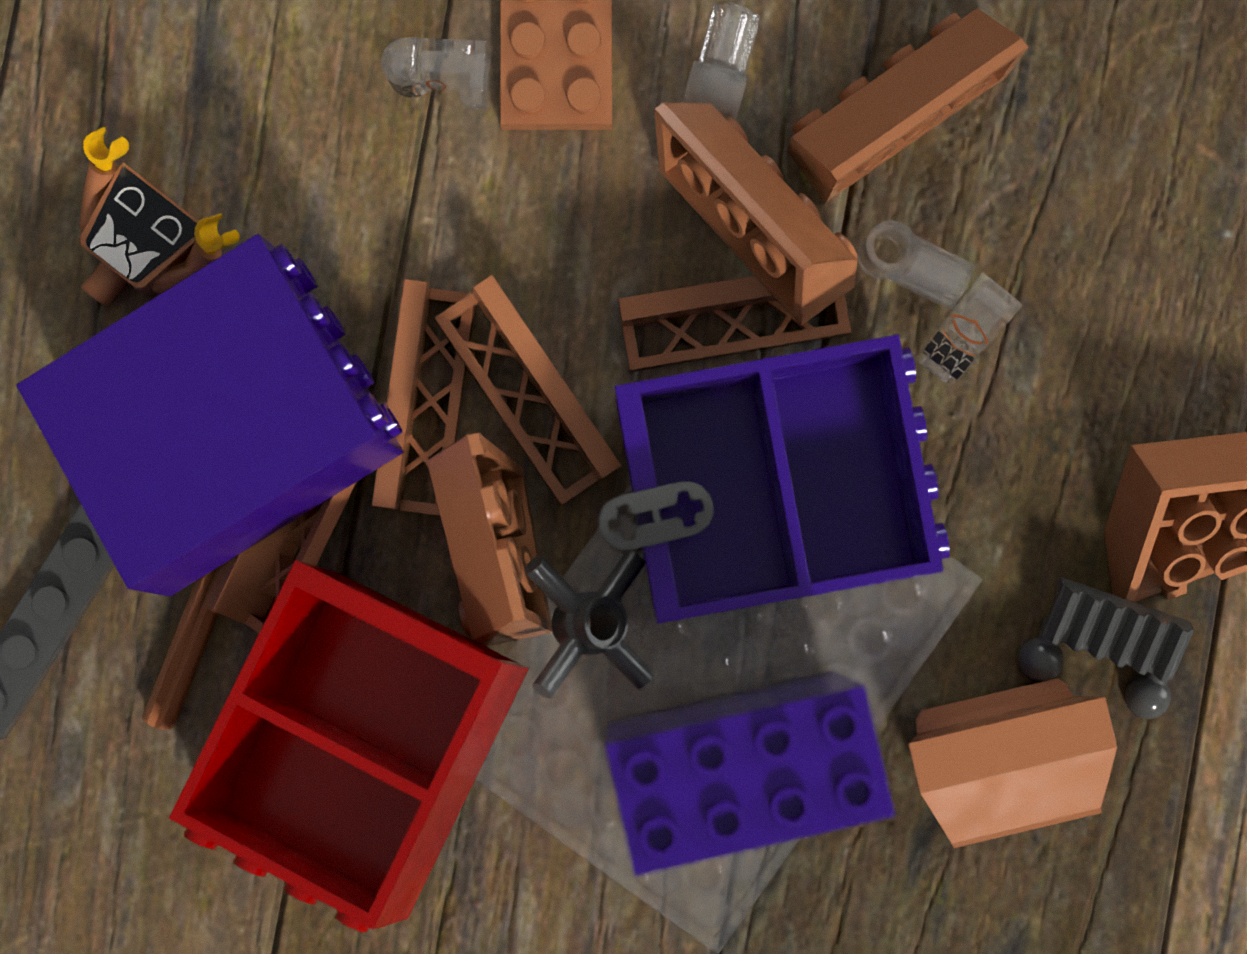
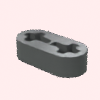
[599,482,713,550]

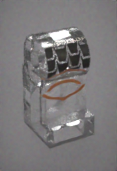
[381,38,490,109]
[915,273,1023,387]

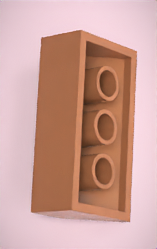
[787,8,1028,204]
[654,102,858,326]

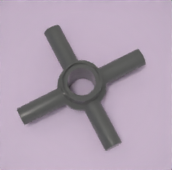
[524,550,653,699]

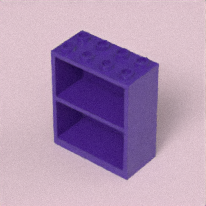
[16,233,404,597]
[614,334,950,624]
[605,671,895,876]

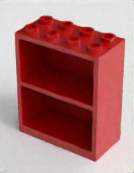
[169,560,529,933]

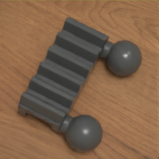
[1018,577,1194,719]

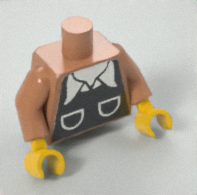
[79,126,240,308]

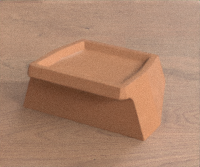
[908,678,1117,848]

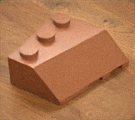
[427,432,553,647]
[1104,432,1247,603]

